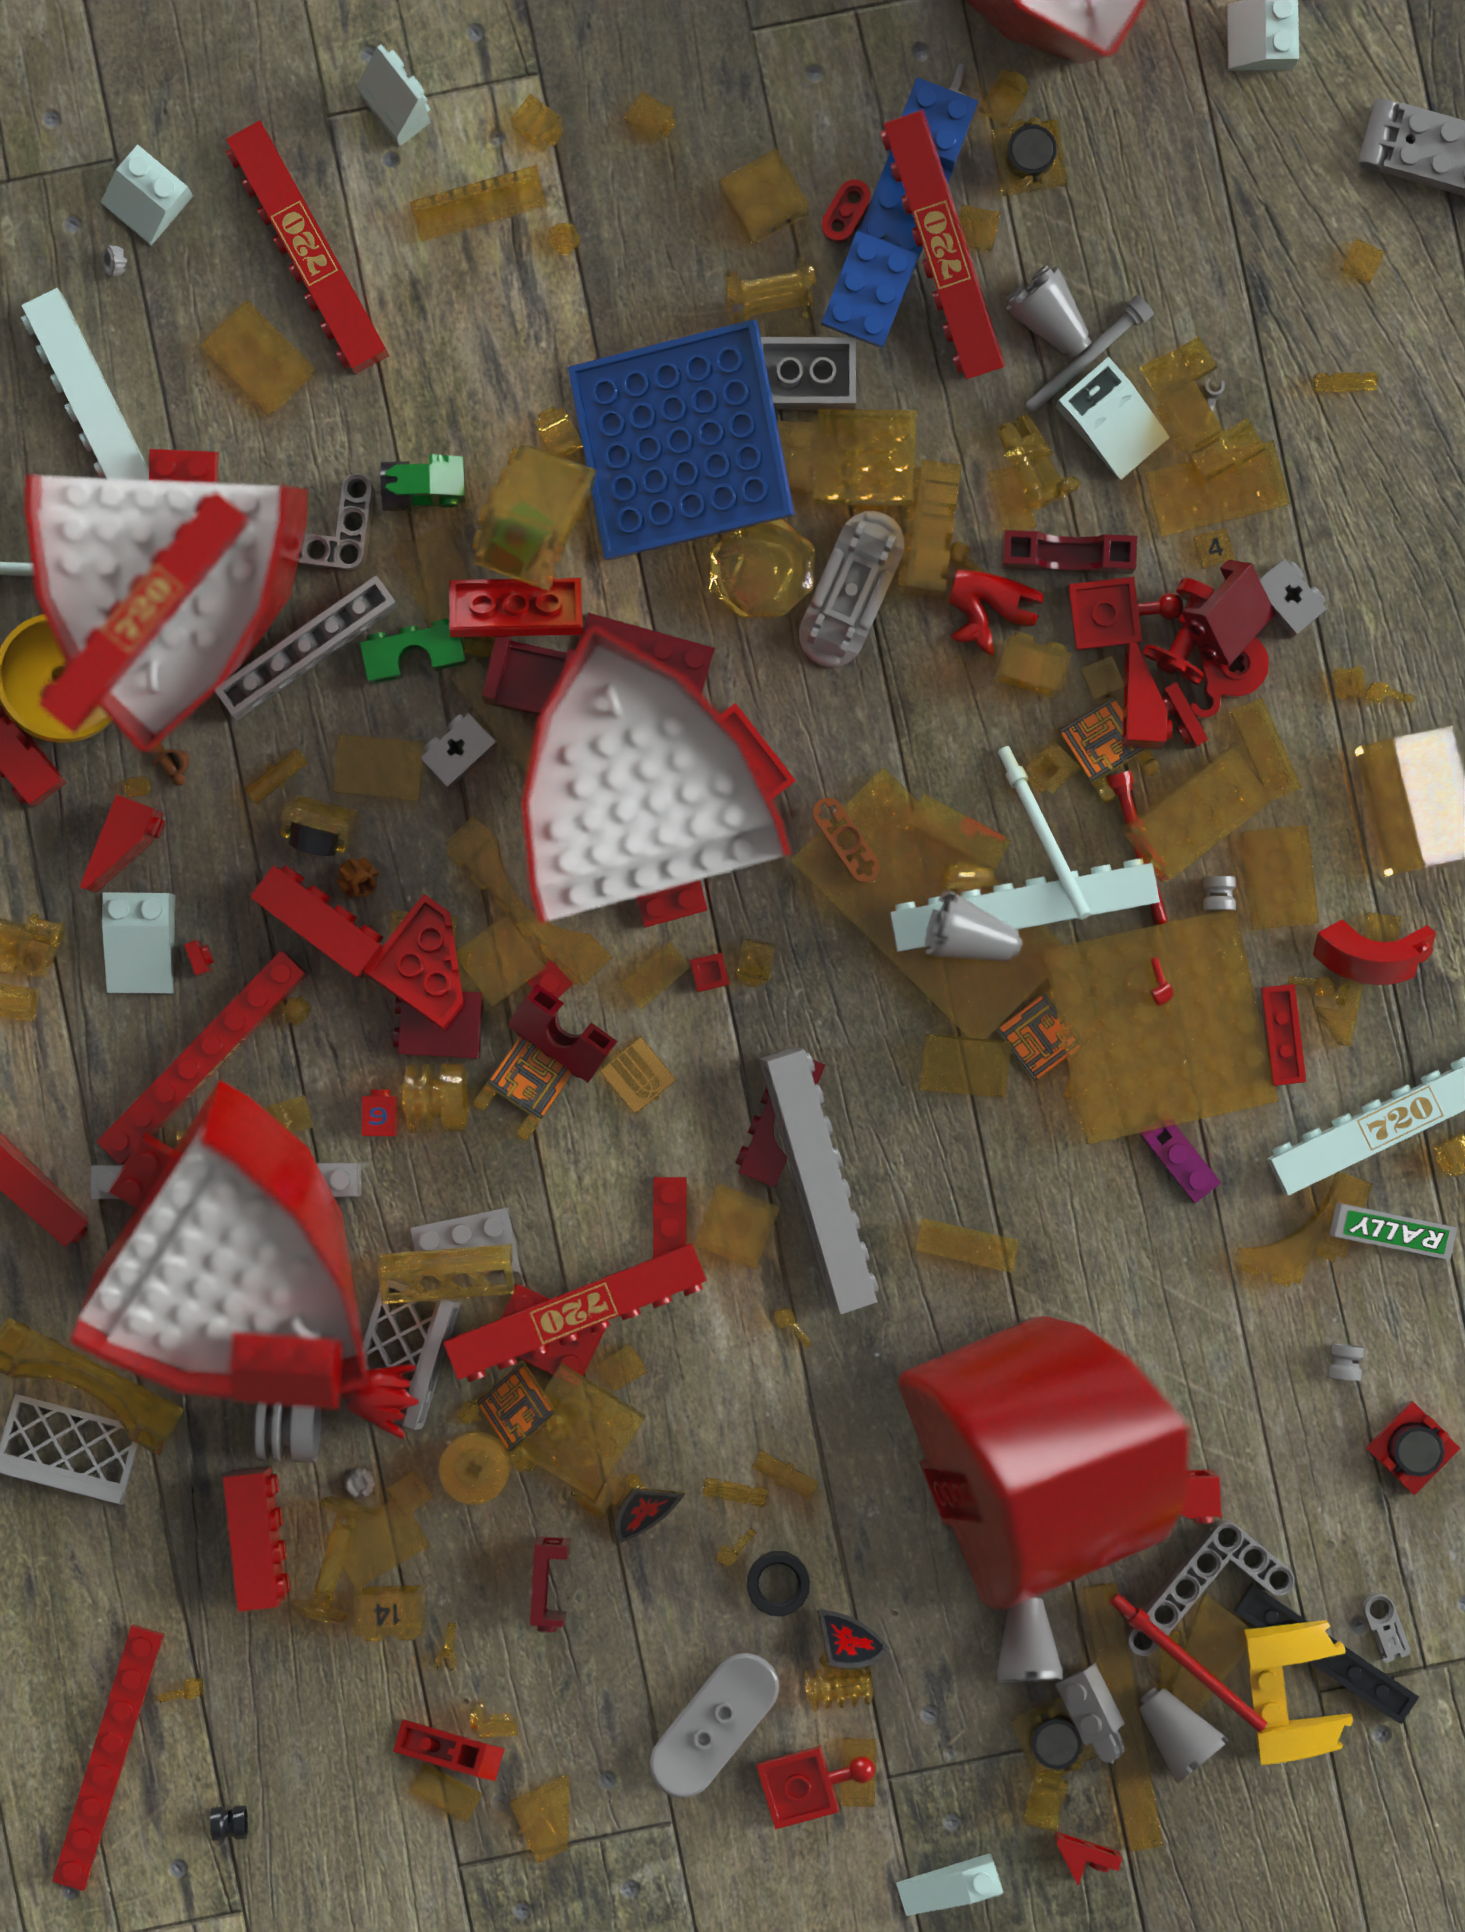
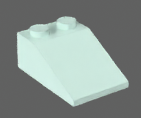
[102,892,175,994]

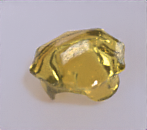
[709,519,815,619]

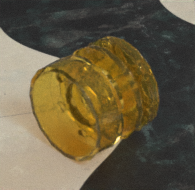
[402,1062,468,1134]
[439,1429,512,1505]

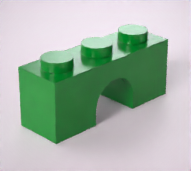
[360,619,467,685]

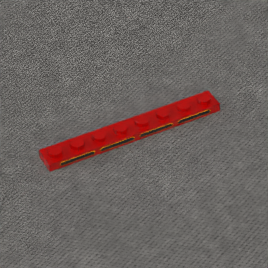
[52,1624,165,1891]

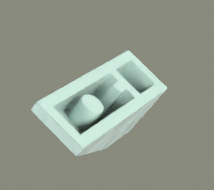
[896,1853,1004,1916]

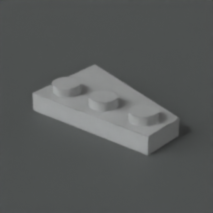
[410,1207,521,1272]

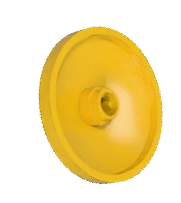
[0,614,112,743]

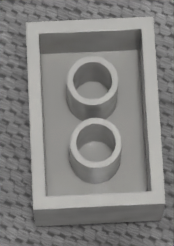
[760,337,856,410]

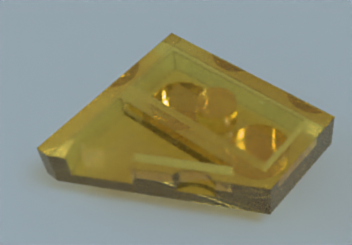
[509,1773,570,1864]

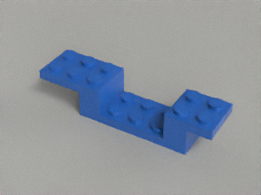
[821,77,978,349]

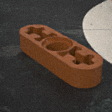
[813,798,880,883]

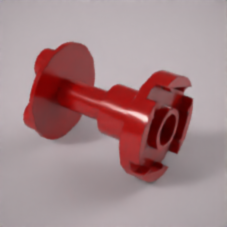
[1142,578,1214,685]

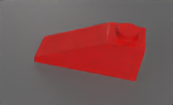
[1122,643,1172,749]
[393,1719,505,1781]

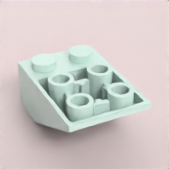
[357,44,431,146]
[1056,357,1170,481]

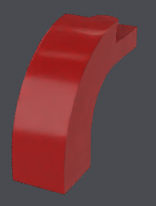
[1313,919,1436,985]

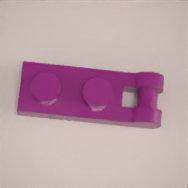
[1138,1110,1221,1203]

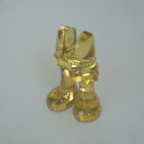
[997,414,1082,513]

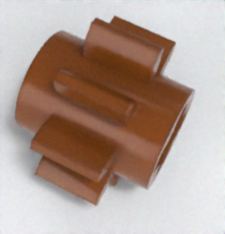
[336,856,379,899]

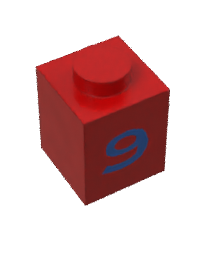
[362,1089,398,1136]

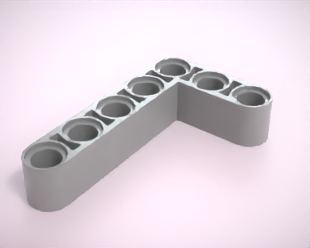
[298,473,375,571]
[1125,1519,1295,1656]

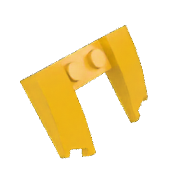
[1244,1620,1353,1766]

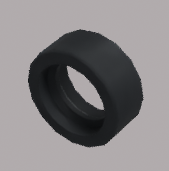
[747,1551,810,1617]

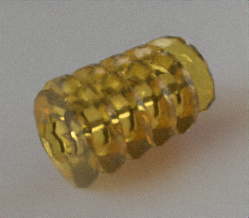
[804,1665,874,1711]

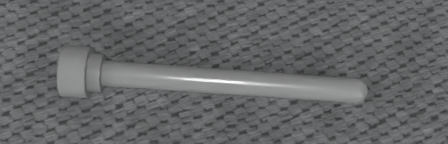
[1026,295,1154,413]

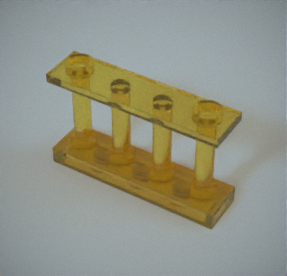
[725,256,816,325]

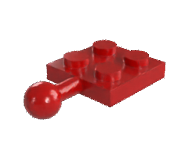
[1068,576,1183,651]
[756,1745,875,1830]

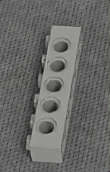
[215,575,399,720]

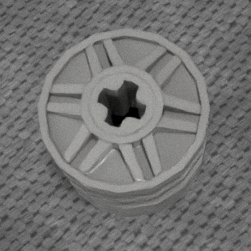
[253,1403,322,1463]

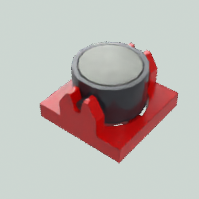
[1365,1401,1461,1496]

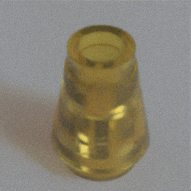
[944,860,994,893]

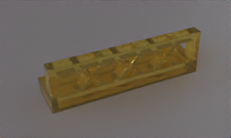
[409,165,547,242]
[377,1244,515,1304]

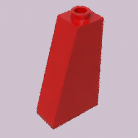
[0,1132,88,1247]

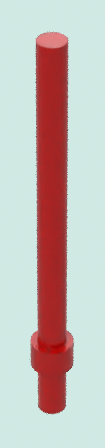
[1109,1592,1267,1733]

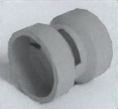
[1203,876,1236,911]
[1328,1343,1365,1381]

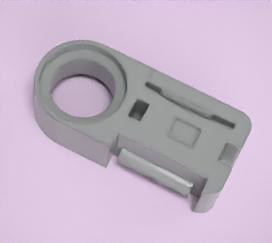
[1363,1593,1411,1663]

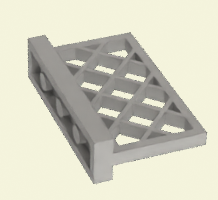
[344,1278,462,1430]
[0,1394,144,1506]

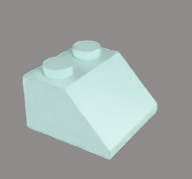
[1227,0,1299,71]
[101,144,193,246]

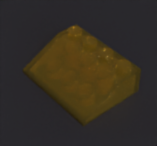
[1355,726,1465,877]

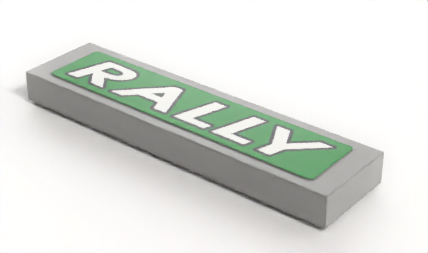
[1329,1202,1457,1260]

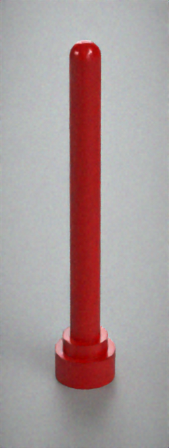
[1106,770,1168,926]

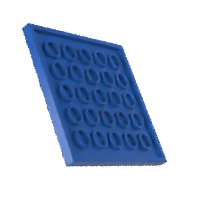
[568,319,795,561]

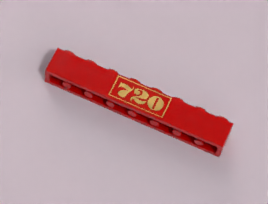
[880,109,1005,380]
[225,120,389,375]
[38,491,251,734]
[96,950,309,1165]
[443,1242,707,1382]

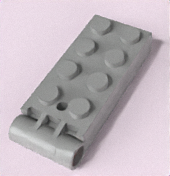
[1357,99,1465,196]

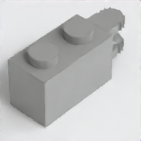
[1056,1663,1125,1763]

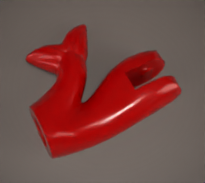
[948,569,1044,655]

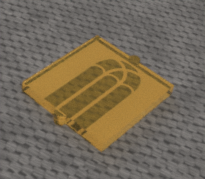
[599,1036,677,1114]

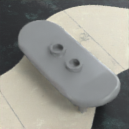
[799,511,905,667]
[650,1653,779,1798]

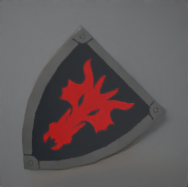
[614,1473,685,1543]
[817,1609,890,1670]

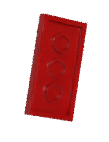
[449,578,583,637]

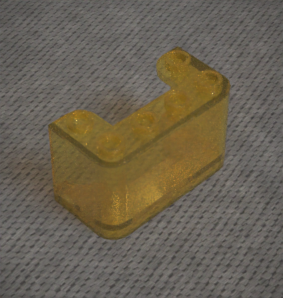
[472,443,597,590]

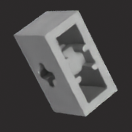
[1260,558,1327,638]
[421,713,498,789]

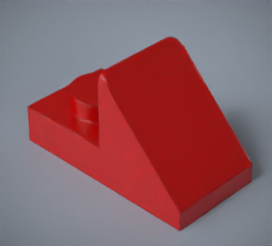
[1054,1831,1122,1885]

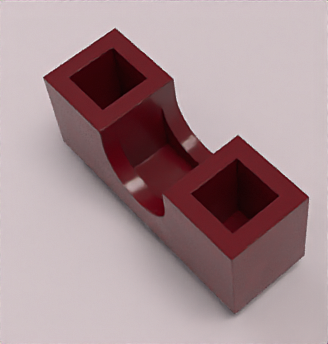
[507,984,618,1083]

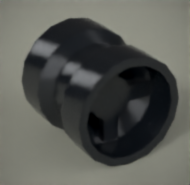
[210,1805,248,1841]

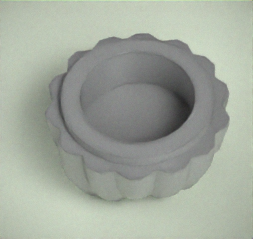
[102,245,127,277]
[343,1467,375,1499]

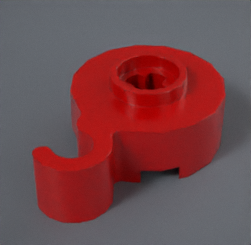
[1190,637,1269,720]

